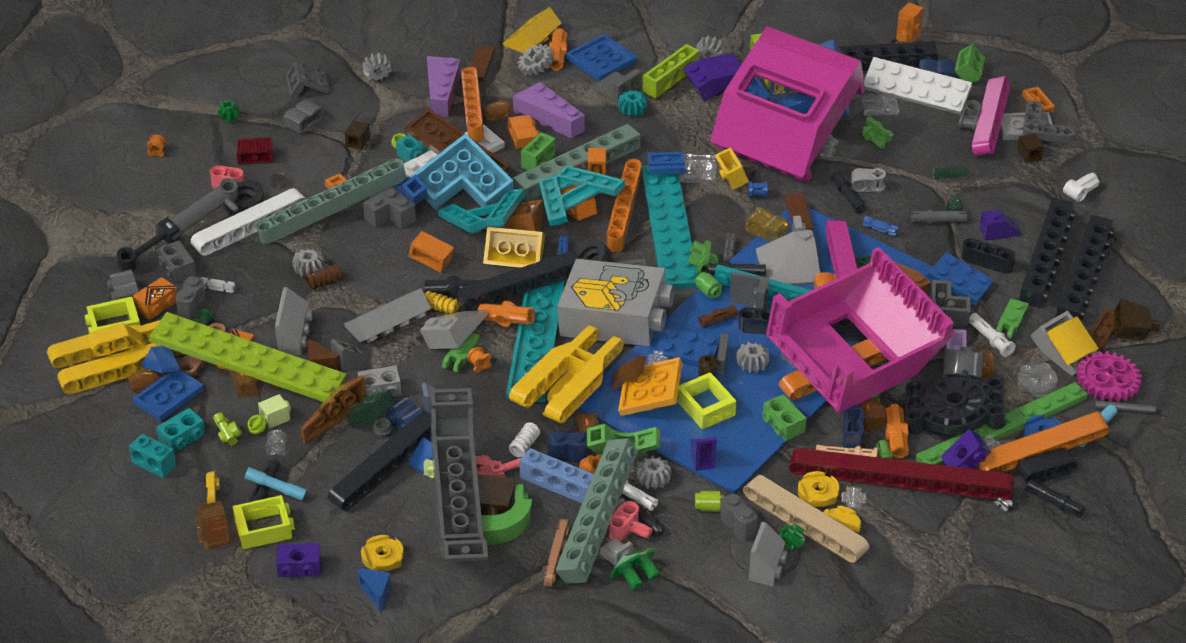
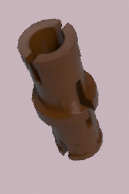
[698,305,738,328]

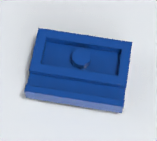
[647,152,685,175]

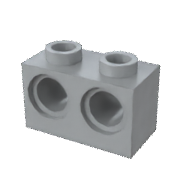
[357,366,401,401]

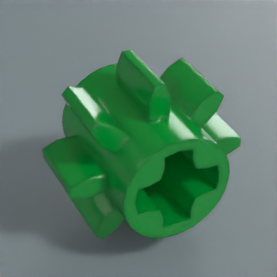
[217,100,240,122]
[779,523,806,550]

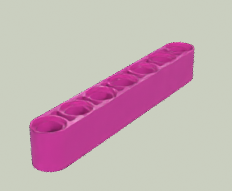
[972,76,1010,157]
[826,220,857,279]

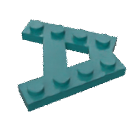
[539,165,626,226]
[437,188,526,234]

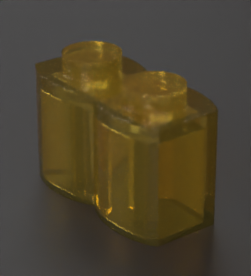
[745,208,789,242]

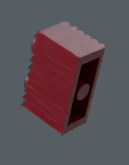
[236,137,274,165]

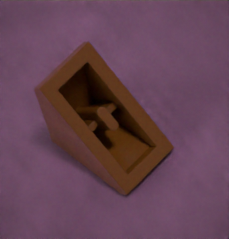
[308,339,341,371]

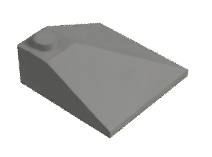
[756,230,820,286]

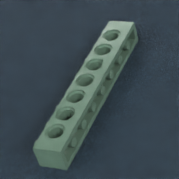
[513,124,641,201]
[555,438,638,584]

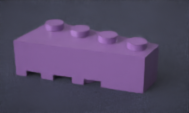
[427,56,461,117]
[513,82,585,138]

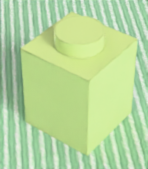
[258,394,291,429]

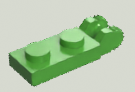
[996,298,1029,339]
[442,333,480,372]

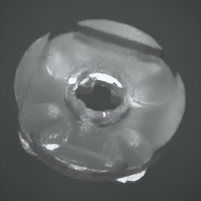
[1017,362,1058,396]

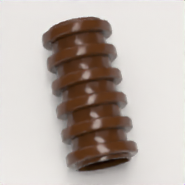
[305,264,342,289]

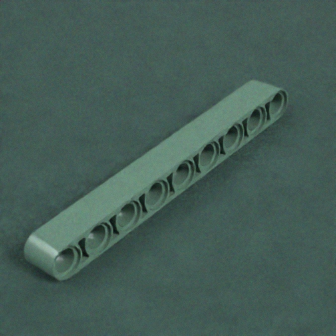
[256,159,407,244]

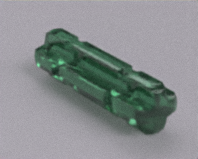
[932,166,967,179]

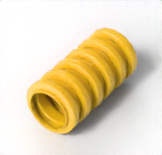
[425,291,459,314]

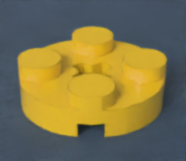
[798,471,839,507]
[361,535,404,572]

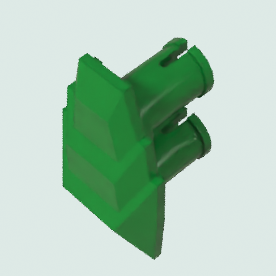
[610,547,661,590]

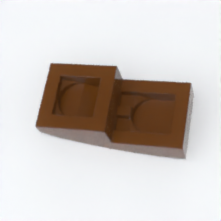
[611,356,646,390]

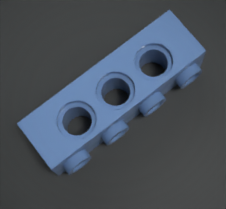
[519,448,594,503]

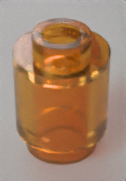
[484,99,511,121]
[980,349,995,378]
[127,368,158,392]

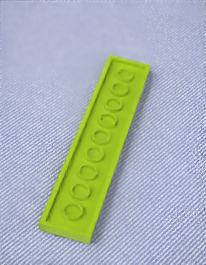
[149,312,346,402]

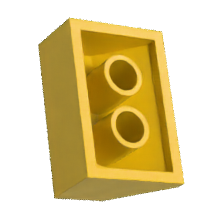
[502,7,561,53]
[483,227,545,268]

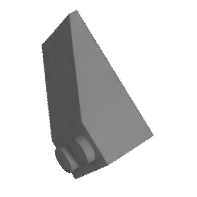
[420,311,488,349]
[1030,311,1098,376]

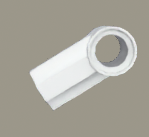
[1063,173,1100,202]

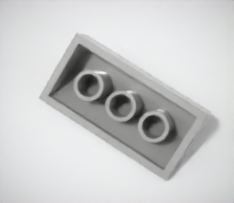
[344,288,431,343]

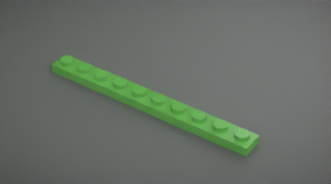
[915,382,1087,465]

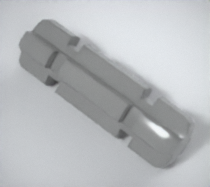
[202,277,236,293]

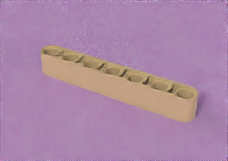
[743,475,869,563]

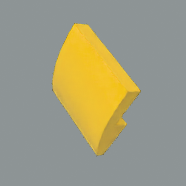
[1047,317,1099,365]

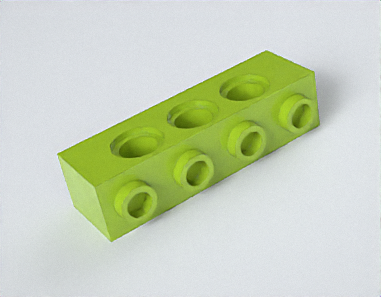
[643,44,700,99]

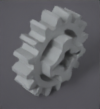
[517,44,554,76]

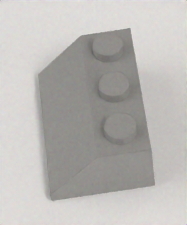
[275,287,313,355]

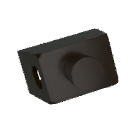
[1114,299,1161,340]
[477,474,516,515]

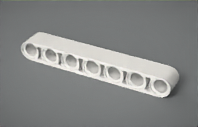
[190,188,306,256]

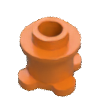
[146,134,167,157]
[467,347,492,373]
[579,454,602,474]

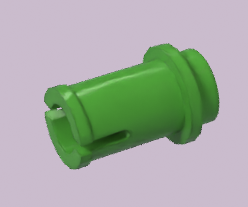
[875,440,893,459]

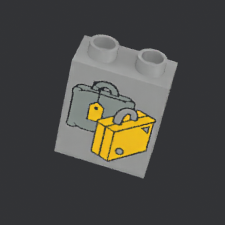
[557,259,674,346]

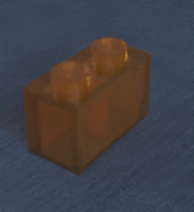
[194,501,230,550]

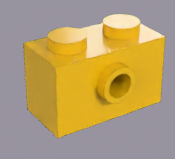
[715,147,749,190]

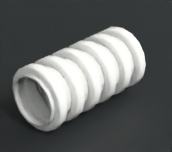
[509,422,540,457]

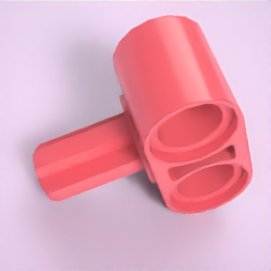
[210,166,244,189]
[609,501,652,542]

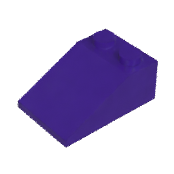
[684,53,741,101]

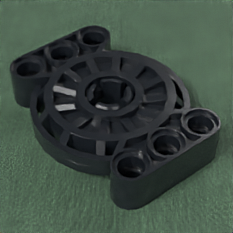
[905,375,1006,435]

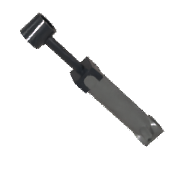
[117,178,238,271]

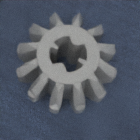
[696,35,725,59]
[362,52,392,82]
[292,248,325,278]
[736,342,770,373]
[637,456,671,490]

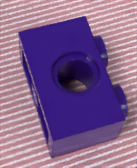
[940,429,991,469]
[276,543,321,577]

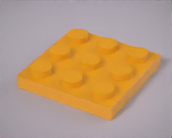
[618,357,683,416]

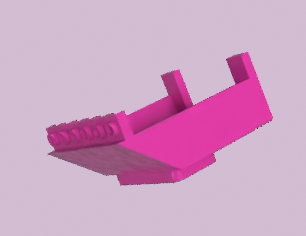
[710,26,865,182]
[766,247,956,413]

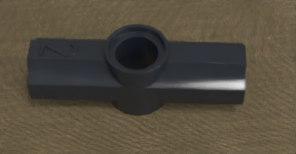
[424,275,482,300]

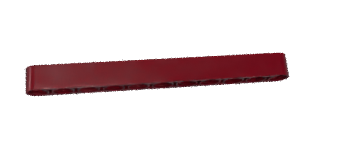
[789,448,1015,500]

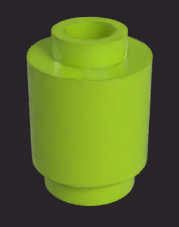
[695,491,724,512]

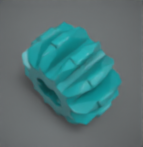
[618,90,647,117]

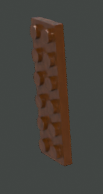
[405,108,510,173]

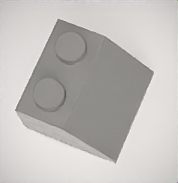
[749,522,788,586]

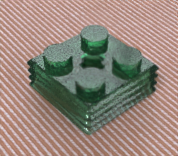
[345,388,397,428]

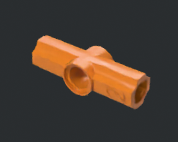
[549,28,568,71]
[478,301,535,327]
[885,404,909,459]

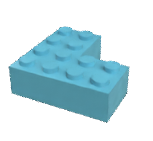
[411,133,514,210]

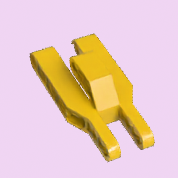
[47,320,183,394]
[509,325,624,424]

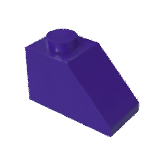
[979,210,1020,241]
[690,437,717,471]

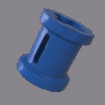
[749,181,767,198]

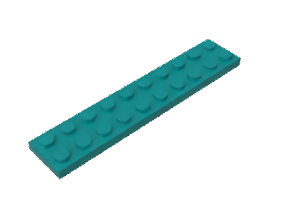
[641,166,698,289]
[506,279,566,402]

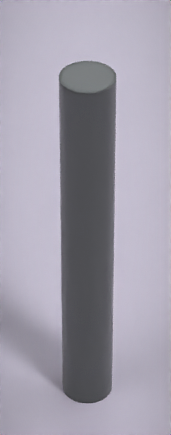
[1094,401,1156,414]

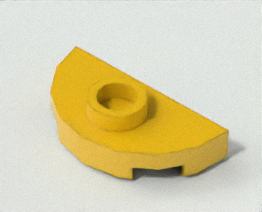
[206,471,220,507]
[823,506,861,532]

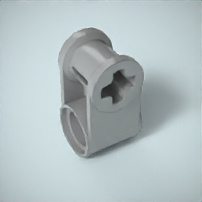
[851,168,886,192]

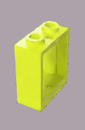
[84,297,140,334]
[677,373,737,430]
[233,495,295,550]

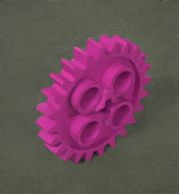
[1076,351,1142,403]

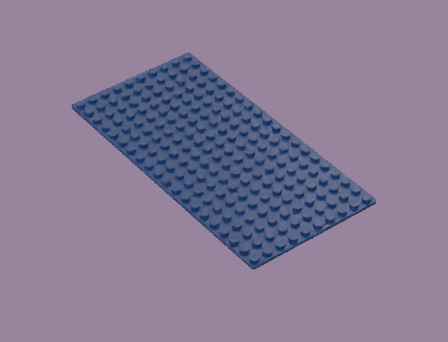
[578,207,933,493]

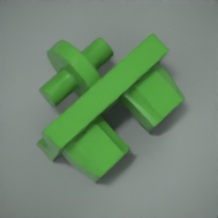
[861,116,893,148]
[688,240,719,274]

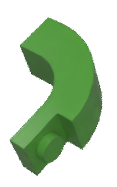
[587,424,660,458]
[482,484,532,545]

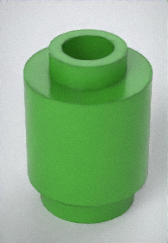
[695,272,722,299]

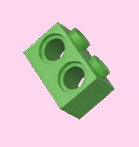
[955,44,985,83]
[521,132,556,170]
[762,394,806,441]

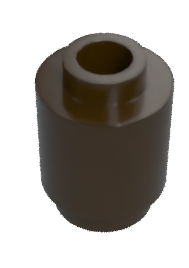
[698,355,718,378]

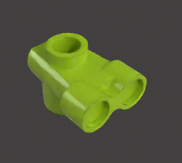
[213,412,243,446]

